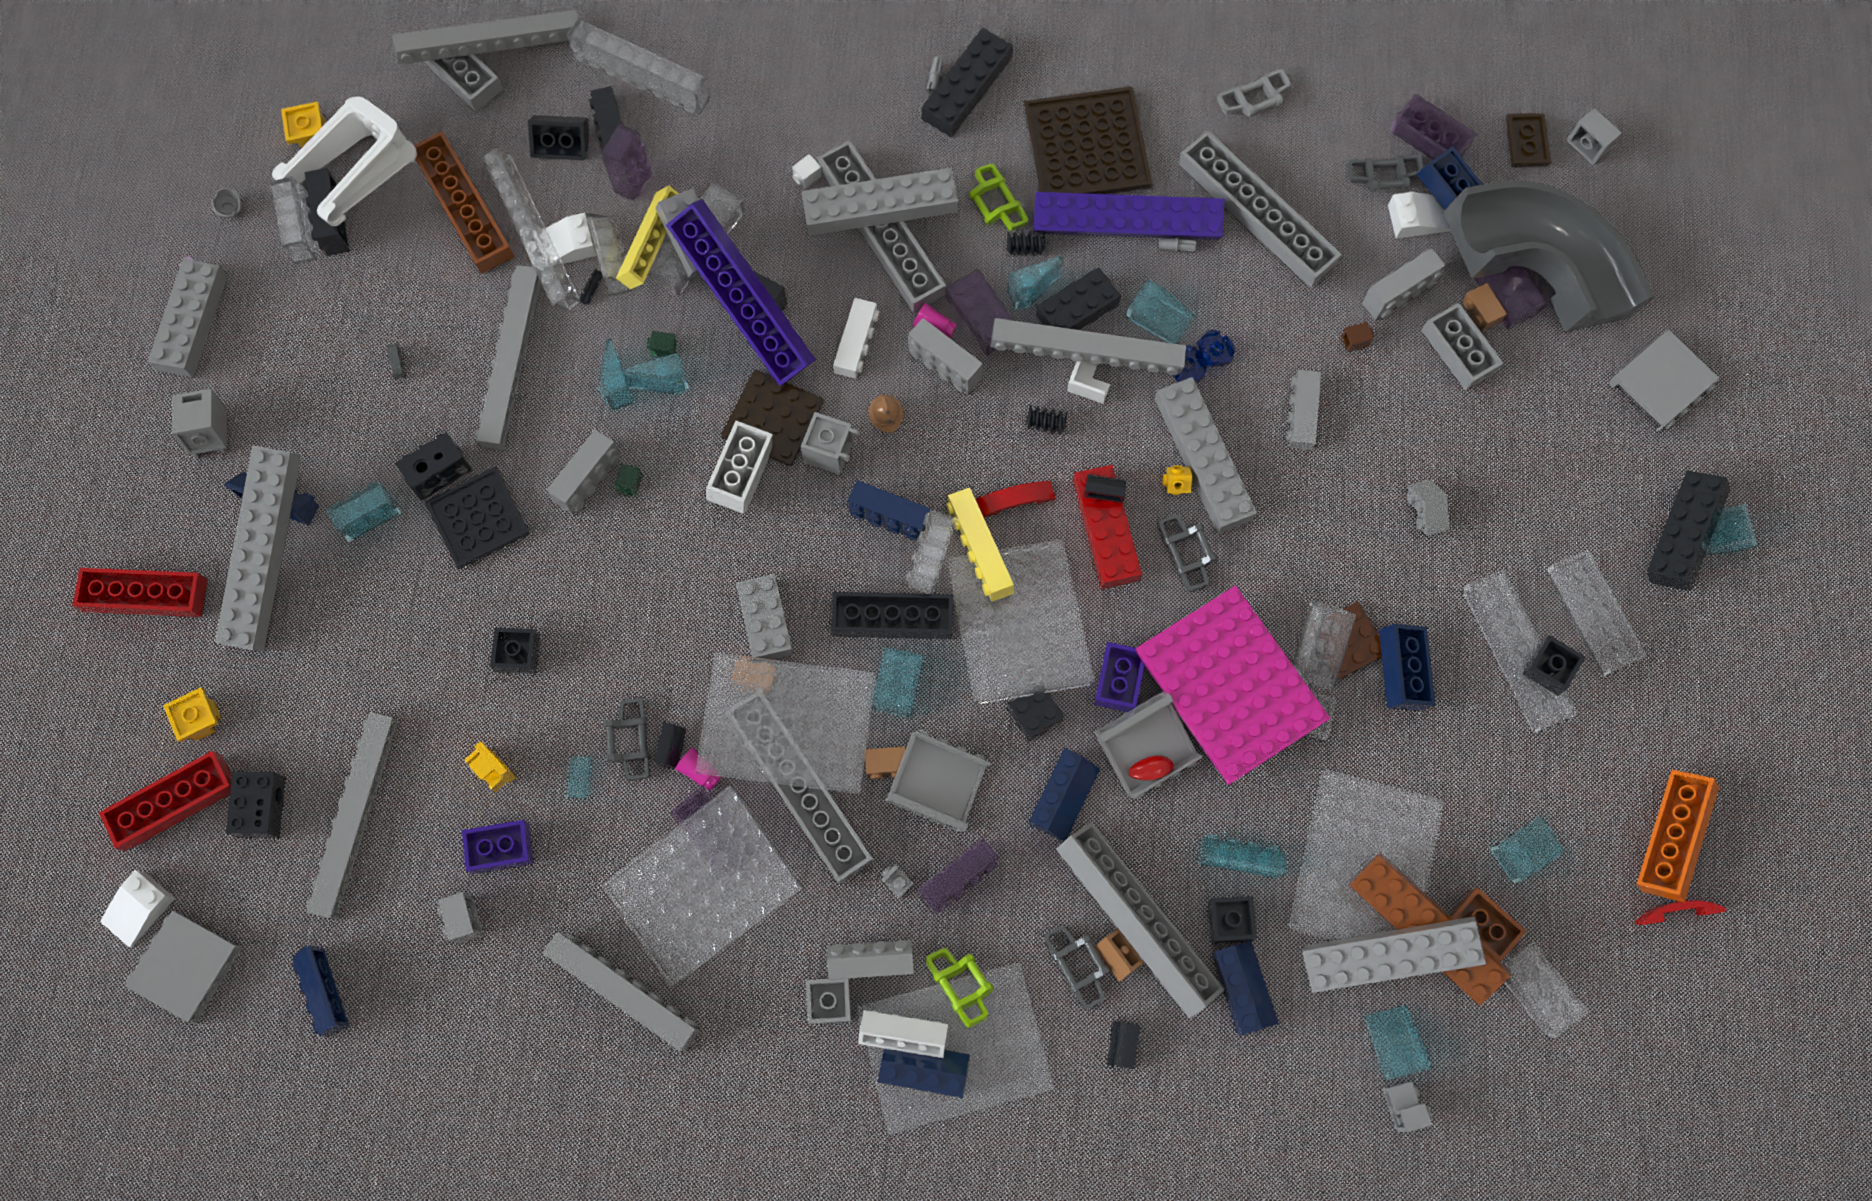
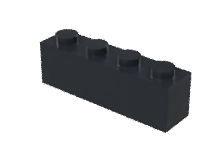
[589,86,630,163]

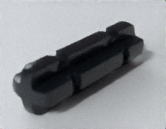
[579,269,603,305]

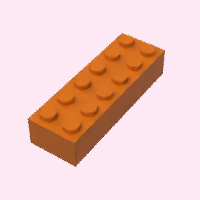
[1637,770,1719,903]

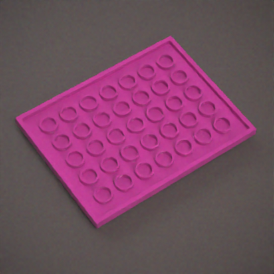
[1135,585,1331,785]

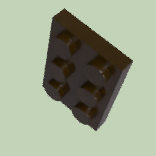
[1506,113,1551,167]

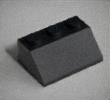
[528,115,589,160]

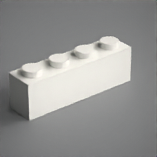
[833,298,879,379]
[858,1010,948,1058]

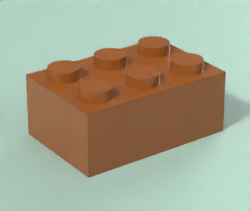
[1449,887,1527,962]

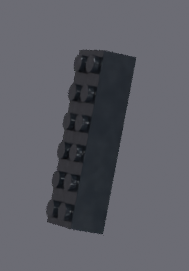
[921,27,1013,138]
[1647,470,1730,591]
[831,592,953,639]

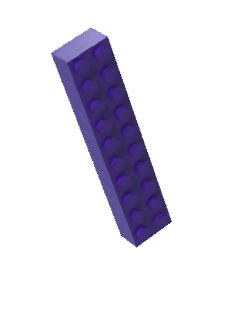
[1033,192,1225,240]
[666,199,816,386]

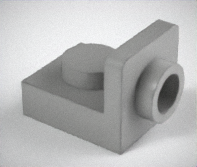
[881,865,914,899]

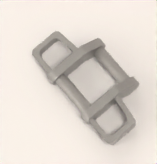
[1217,69,1291,117]

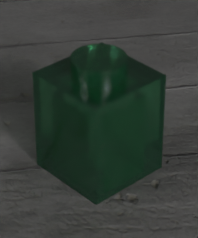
[647,331,678,359]
[614,464,643,496]

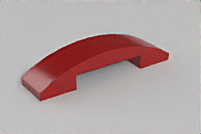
[975,481,1056,518]
[1635,901,1726,925]

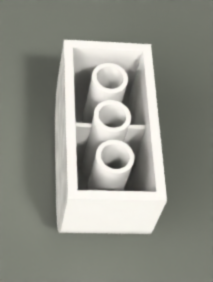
[706,421,773,514]

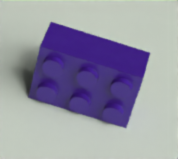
[1094,642,1144,712]
[462,820,534,874]

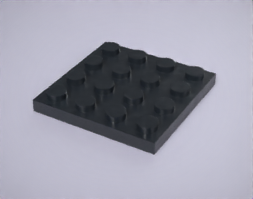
[425,466,530,569]

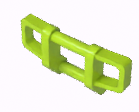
[969,163,1029,231]
[926,948,994,1028]

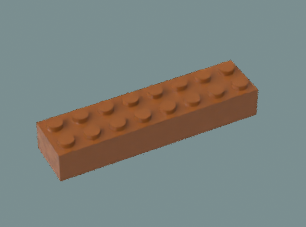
[414,131,515,274]
[1349,851,1510,1006]

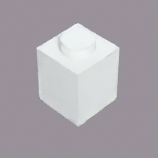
[792,154,822,189]

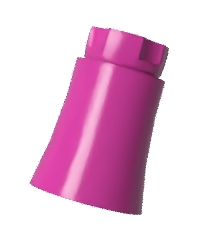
[913,303,957,338]
[675,747,722,791]

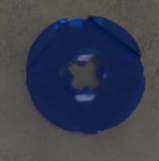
[1197,330,1235,367]
[1172,345,1208,383]

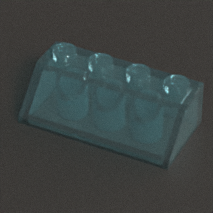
[1197,834,1287,879]

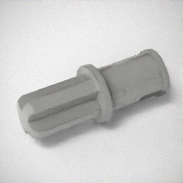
[926,57,944,94]
[1158,237,1196,252]

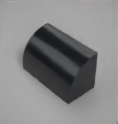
[1084,474,1127,503]
[654,722,686,769]
[1107,1021,1140,1069]

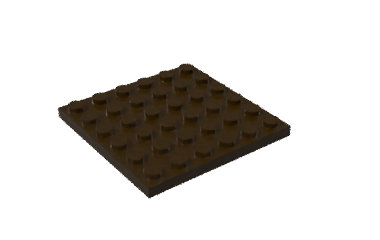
[1024,86,1152,194]

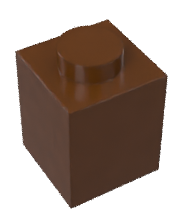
[1341,322,1374,352]

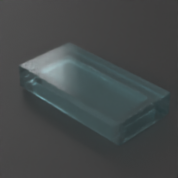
[566,756,592,799]

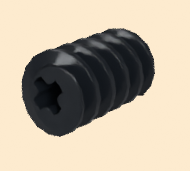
[1007,231,1045,255]
[1026,405,1068,436]

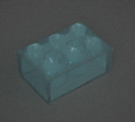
[326,481,402,542]
[871,647,924,718]

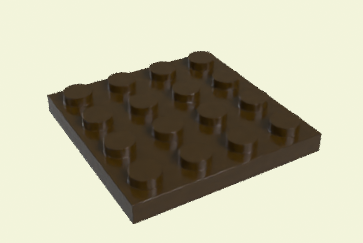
[721,369,824,467]

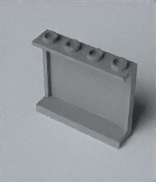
[1608,330,1719,432]
[1094,691,1203,799]
[886,730,991,833]
[125,910,243,1023]

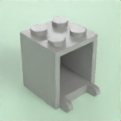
[172,388,227,458]
[801,412,860,475]

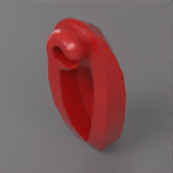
[1129,756,1174,781]

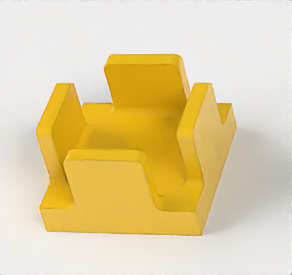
[281,101,327,148]
[163,687,221,742]
[465,741,517,792]

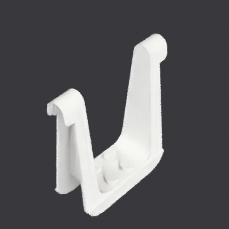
[272,96,417,226]

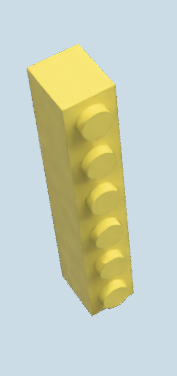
[616,185,679,290]
[946,488,1014,602]

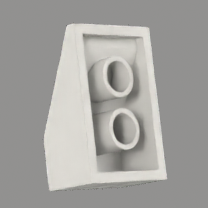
[1388,192,1451,239]
[534,213,597,269]
[100,870,175,948]

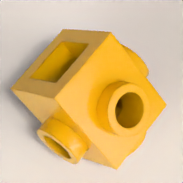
[1162,465,1192,495]

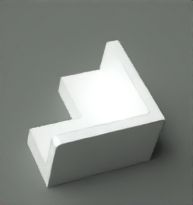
[1067,360,1110,404]

